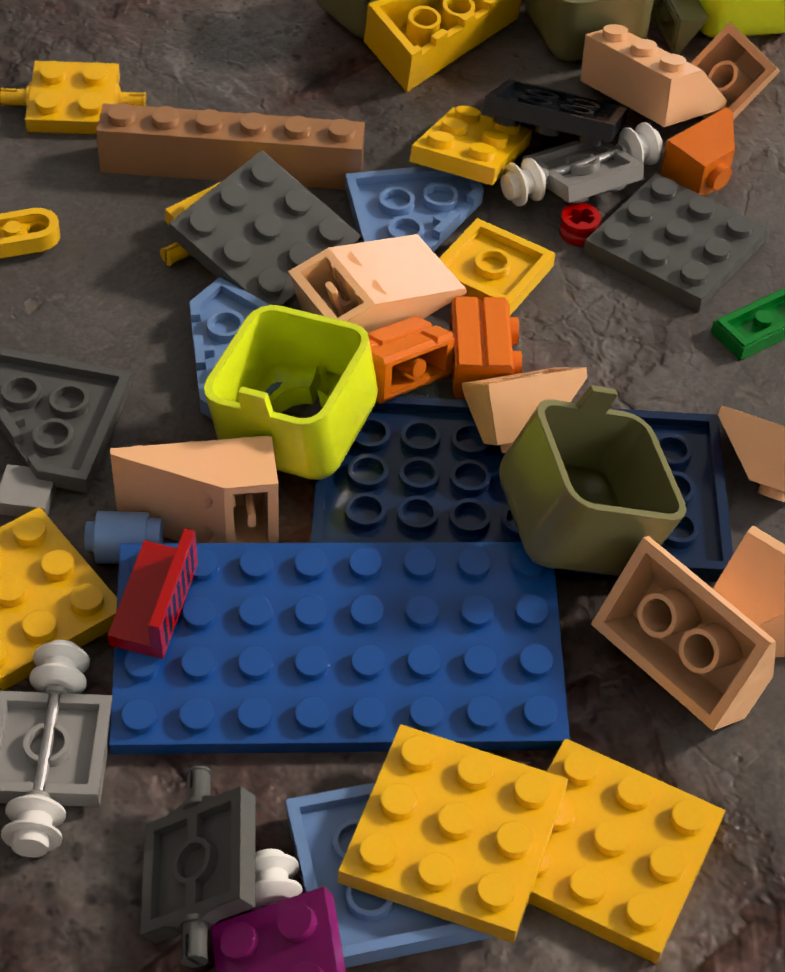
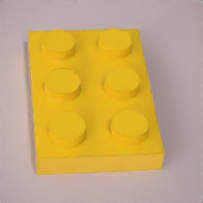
[409,106,533,185]

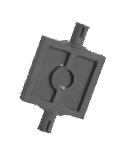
[140,766,256,968]

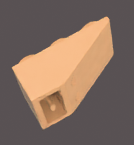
[288,234,467,333]
[110,436,279,543]

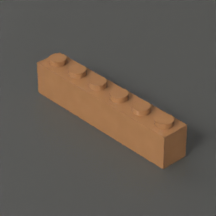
[96,103,365,190]

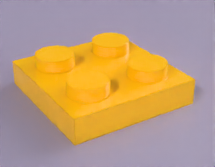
[439,218,555,316]

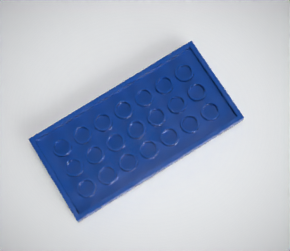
[109,542,570,754]

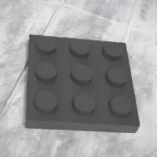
[167,150,362,307]
[583,173,769,313]

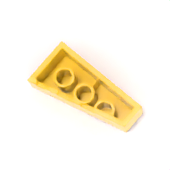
[364,0,522,93]

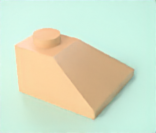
[690,22,780,120]
[462,367,588,453]
[718,405,785,502]
[713,526,785,657]

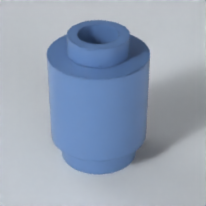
[84,511,163,564]

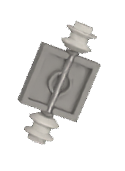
[500,122,663,207]
[0,640,113,858]

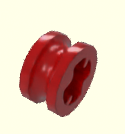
[559,203,601,246]

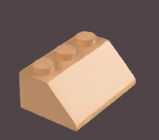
[580,24,727,127]
[591,536,776,731]

